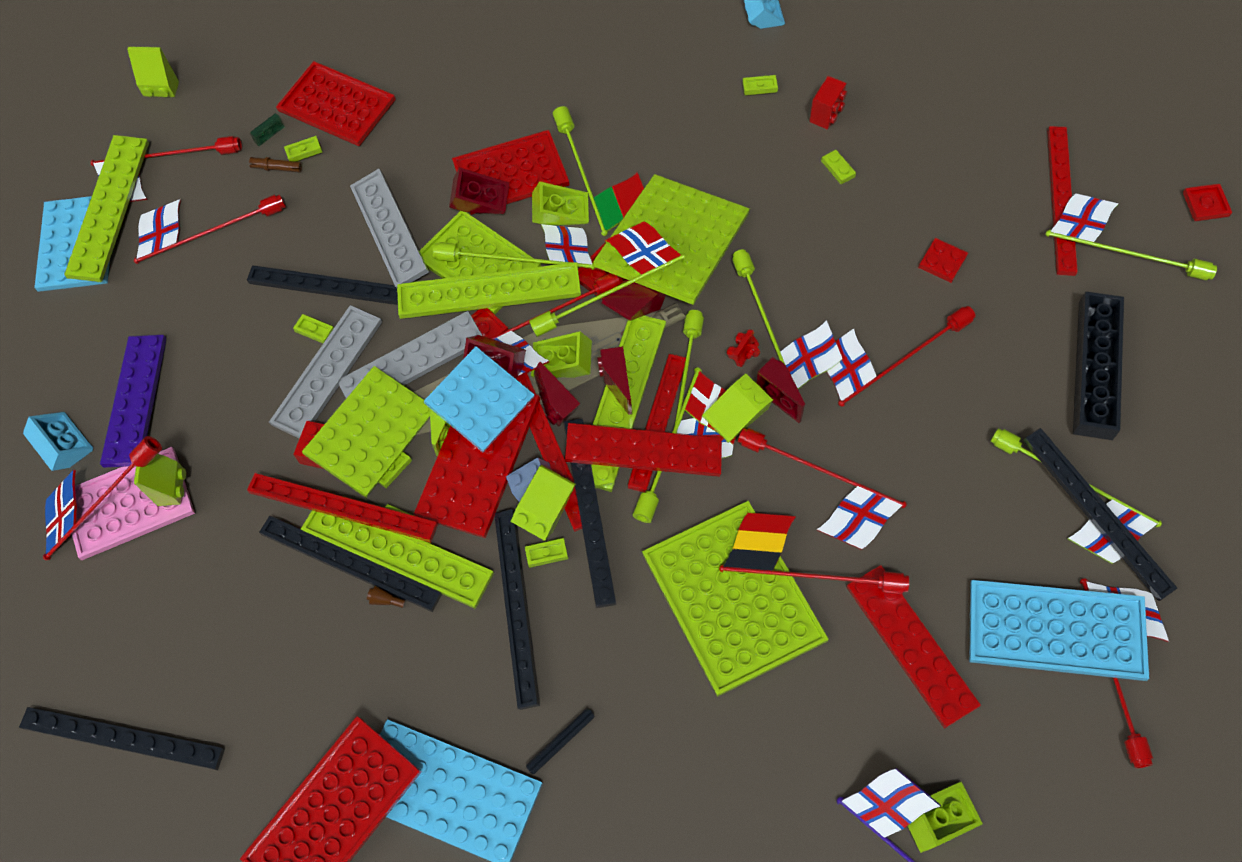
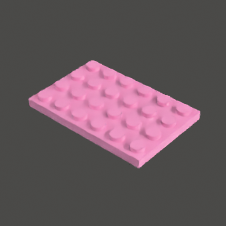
[72,447,195,560]

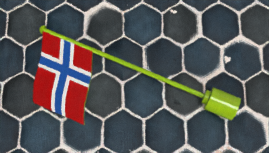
[529,221,686,337]

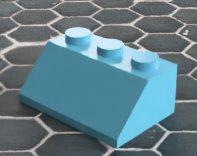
[744,0,785,29]
[23,412,93,471]

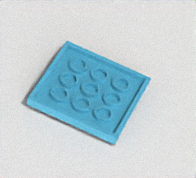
[424,347,534,452]

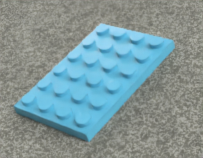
[35,196,110,292]

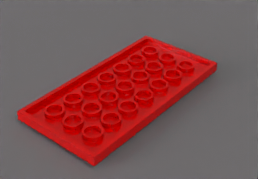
[413,394,541,539]
[240,716,422,862]

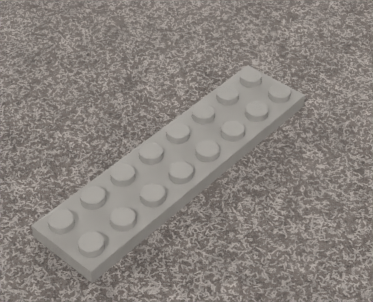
[350,169,429,288]
[269,305,382,438]
[339,311,482,398]

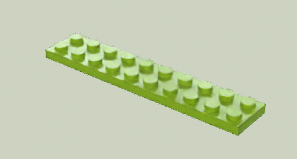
[64,135,149,282]
[397,262,581,319]
[593,316,666,492]
[301,510,494,609]

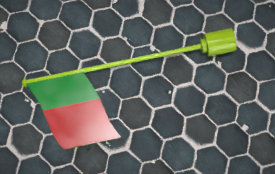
[553,106,644,236]

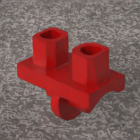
[727,329,760,367]

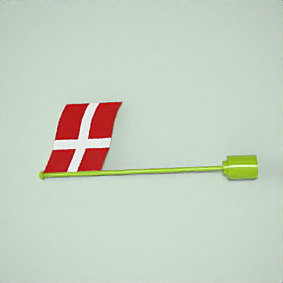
[633,367,736,523]

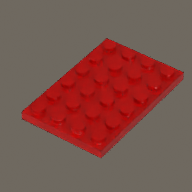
[276,61,396,146]
[452,130,570,215]

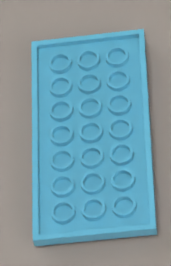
[969,580,1149,681]
[380,720,543,862]

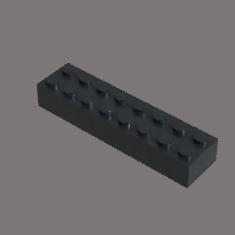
[1073,291,1124,441]

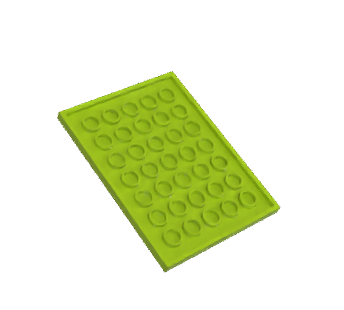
[593,174,750,305]
[642,501,829,697]

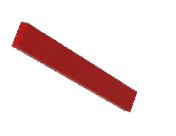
[628,354,686,493]

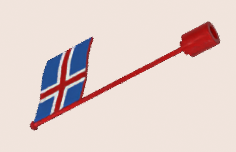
[43,436,162,560]

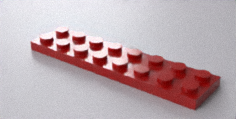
[565,423,722,477]
[846,565,981,729]

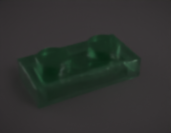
[250,113,284,147]

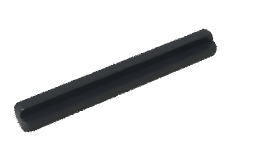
[526,708,595,774]

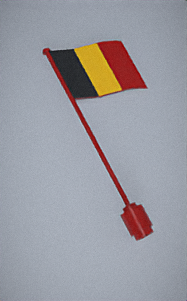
[719,513,909,594]

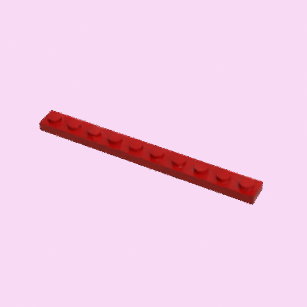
[1047,126,1077,276]
[516,374,582,532]
[247,473,438,543]

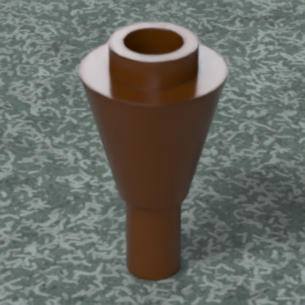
[367,585,405,608]

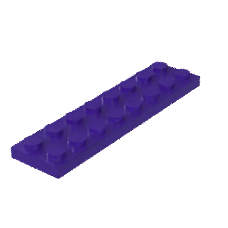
[100,335,167,468]

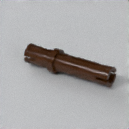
[249,157,302,173]

